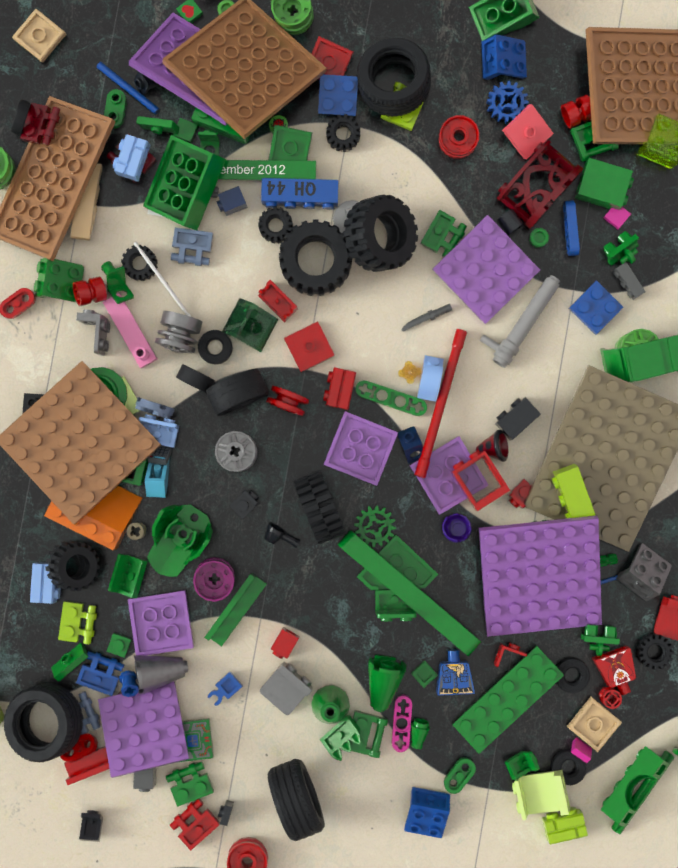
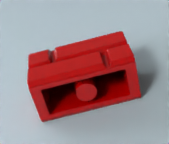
[323,367,356,411]

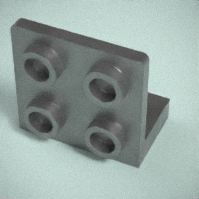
[616,544,672,601]

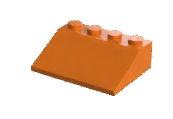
[44,486,143,550]

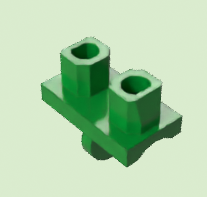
[604,231,639,266]
[581,624,620,656]

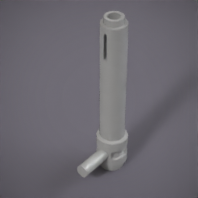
[480,275,560,368]

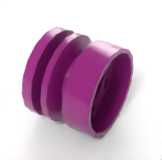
[193,557,235,602]

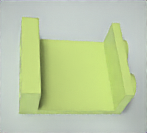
[512,770,570,820]

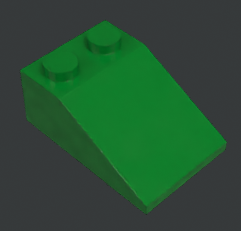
[469,0,540,41]

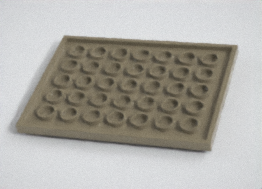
[524,365,678,552]

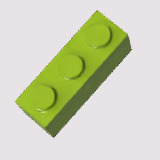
[552,463,596,519]

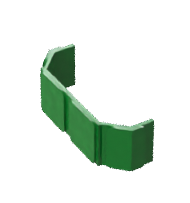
[600,334,678,382]

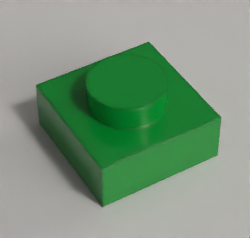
[106,632,132,658]

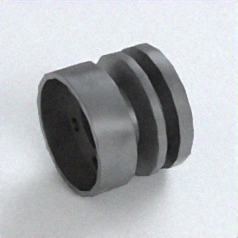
[155,311,203,353]
[215,431,258,472]

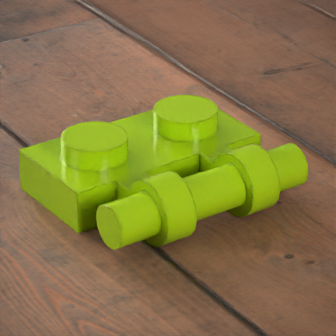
[58,601,97,644]

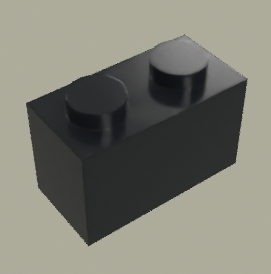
[495,397,541,441]

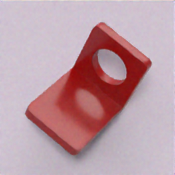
[493,643,527,667]

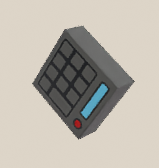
[148,446,172,465]

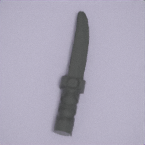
[402,303,452,332]

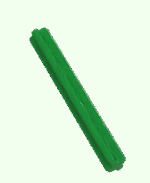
[611,751,674,834]

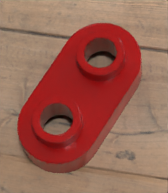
[0,288,36,319]
[60,734,98,763]

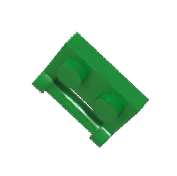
[570,121,619,162]
[350,711,388,758]

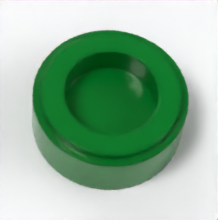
[529,228,549,248]

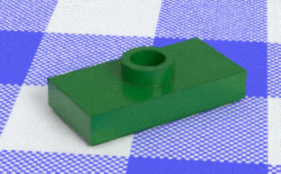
[136,116,179,134]
[51,643,88,682]

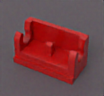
[258,280,298,323]

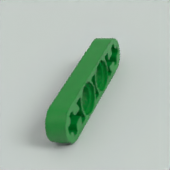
[356,380,427,416]

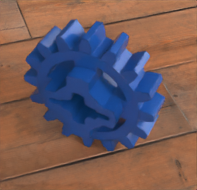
[486,81,529,124]

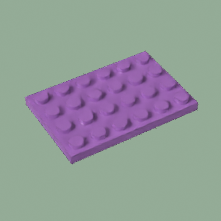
[129,13,227,126]

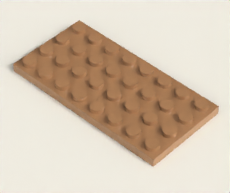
[0,96,115,262]

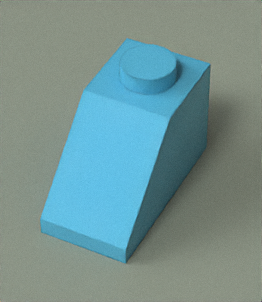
[145,458,170,498]

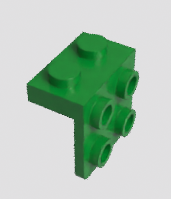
[34,258,84,302]
[375,589,416,622]

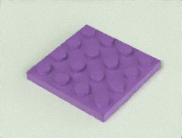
[432,215,540,324]
[98,682,190,778]

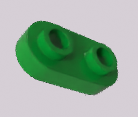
[104,89,127,129]
[444,757,476,794]

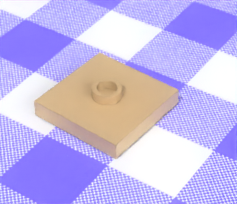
[12,9,66,63]
[567,697,622,752]

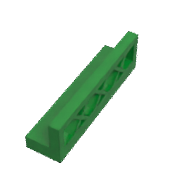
[204,573,267,647]

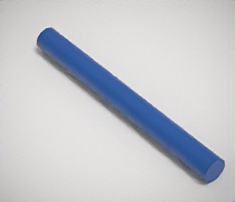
[97,62,160,115]

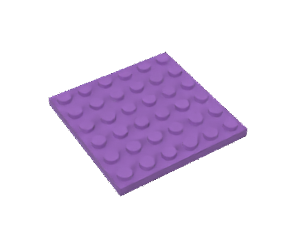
[479,515,602,637]

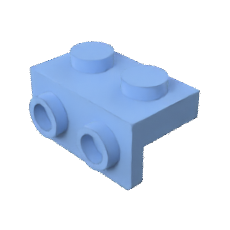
[139,414,179,448]

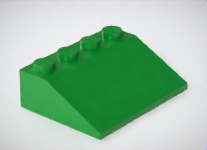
[143,135,226,230]

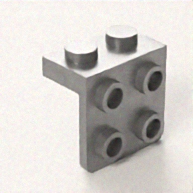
[76,310,110,356]
[260,662,313,715]

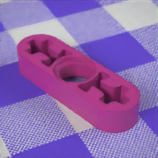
[392,694,412,752]

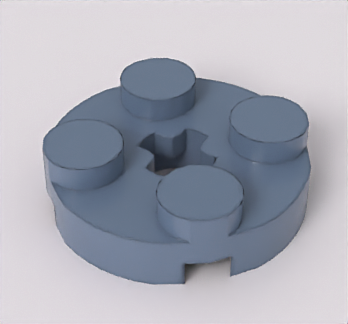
[135,397,175,419]

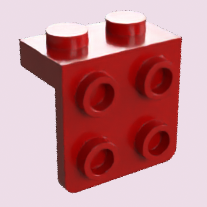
[653,595,678,641]

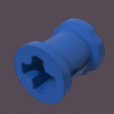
[119,670,139,697]

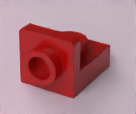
[508,479,532,509]

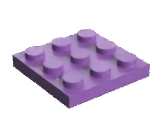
[323,411,398,486]
[409,436,489,515]
[128,590,194,656]

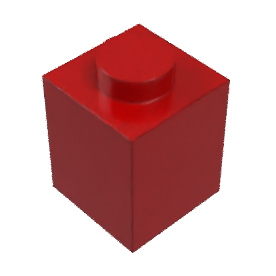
[271,627,300,659]

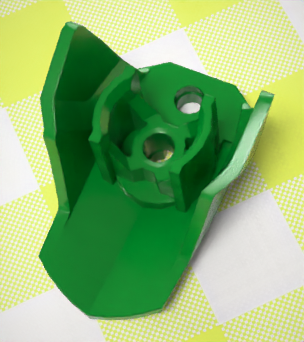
[147,505,213,577]

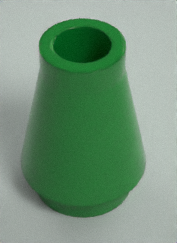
[411,718,430,749]

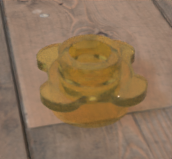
[398,361,421,384]

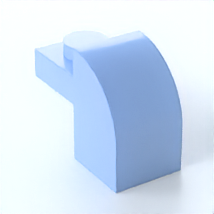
[417,355,444,402]

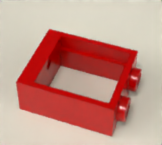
[451,450,510,511]

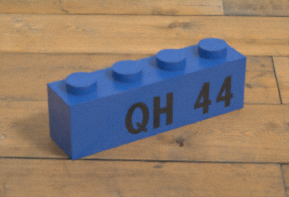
[261,178,338,210]

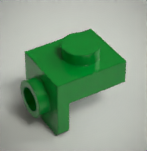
[505,751,540,780]

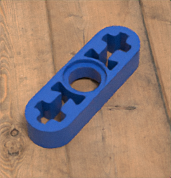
[563,200,580,256]

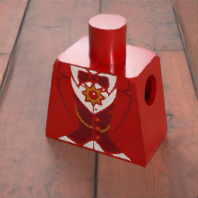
[592,645,636,695]

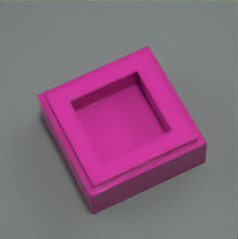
[603,207,631,230]
[571,737,592,763]

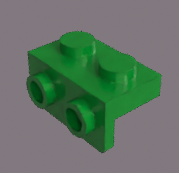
[108,554,148,598]

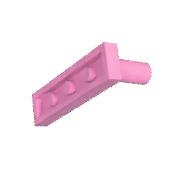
[103,293,157,369]

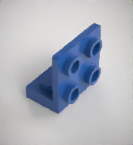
[482,34,527,80]
[404,787,450,838]

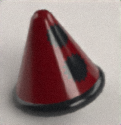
[476,430,509,462]

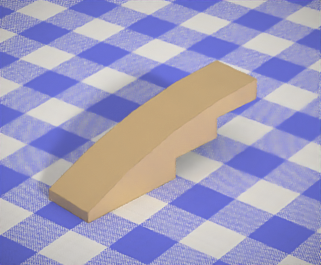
[71,164,102,240]

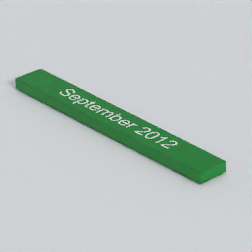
[218,160,316,180]

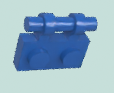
[76,651,125,696]

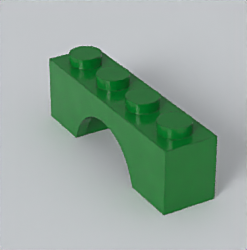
[601,746,670,828]

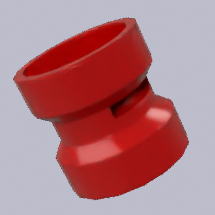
[599,686,622,709]

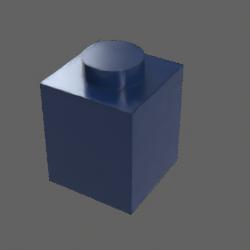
[216,186,248,216]

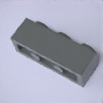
[614,262,646,300]

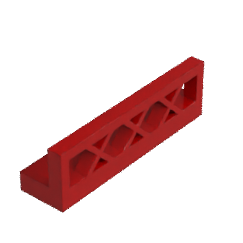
[64,746,109,786]

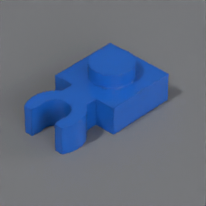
[207,671,243,706]

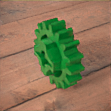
[354,505,396,547]

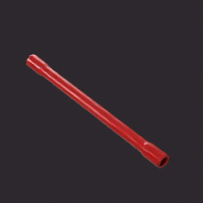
[414,329,467,478]

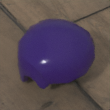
[442,513,472,543]

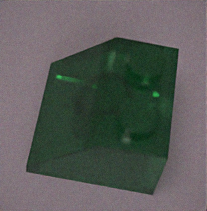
[222,298,278,352]

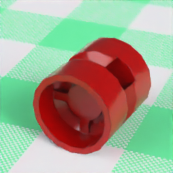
[561,95,591,128]
[73,276,107,306]

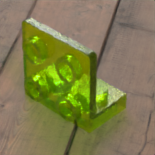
[637,114,678,169]

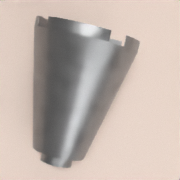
[134,655,188,694]

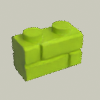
[542,807,588,845]

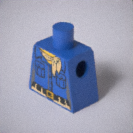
[436,649,475,695]

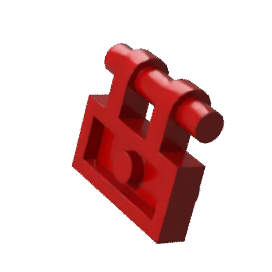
[170,798,220,851]

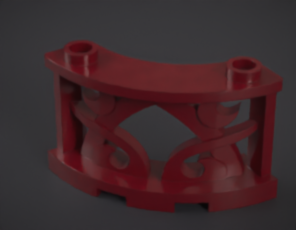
[496,140,583,229]

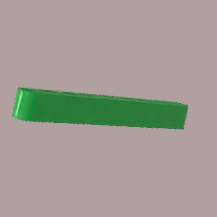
[338,530,481,656]

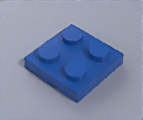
[318,74,358,116]
[568,280,623,335]

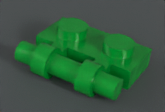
[420,210,467,257]
[166,762,214,807]

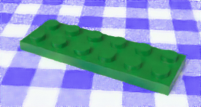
[452,646,564,754]

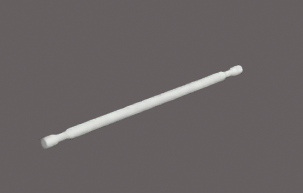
[133,242,191,317]

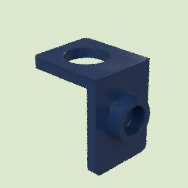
[397,426,423,464]

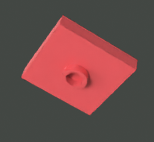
[502,104,554,160]

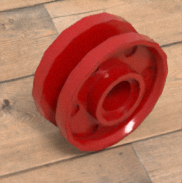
[439,115,479,159]
[266,385,309,416]
[227,837,268,868]

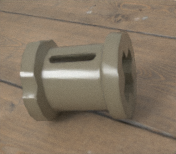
[127,522,147,540]

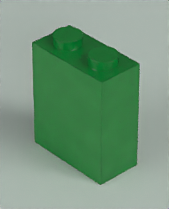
[575,158,634,210]

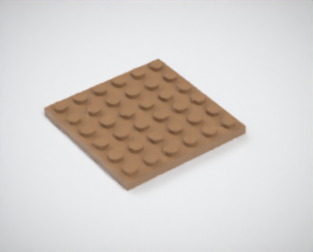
[162,0,327,139]
[585,27,678,144]
[0,361,161,525]

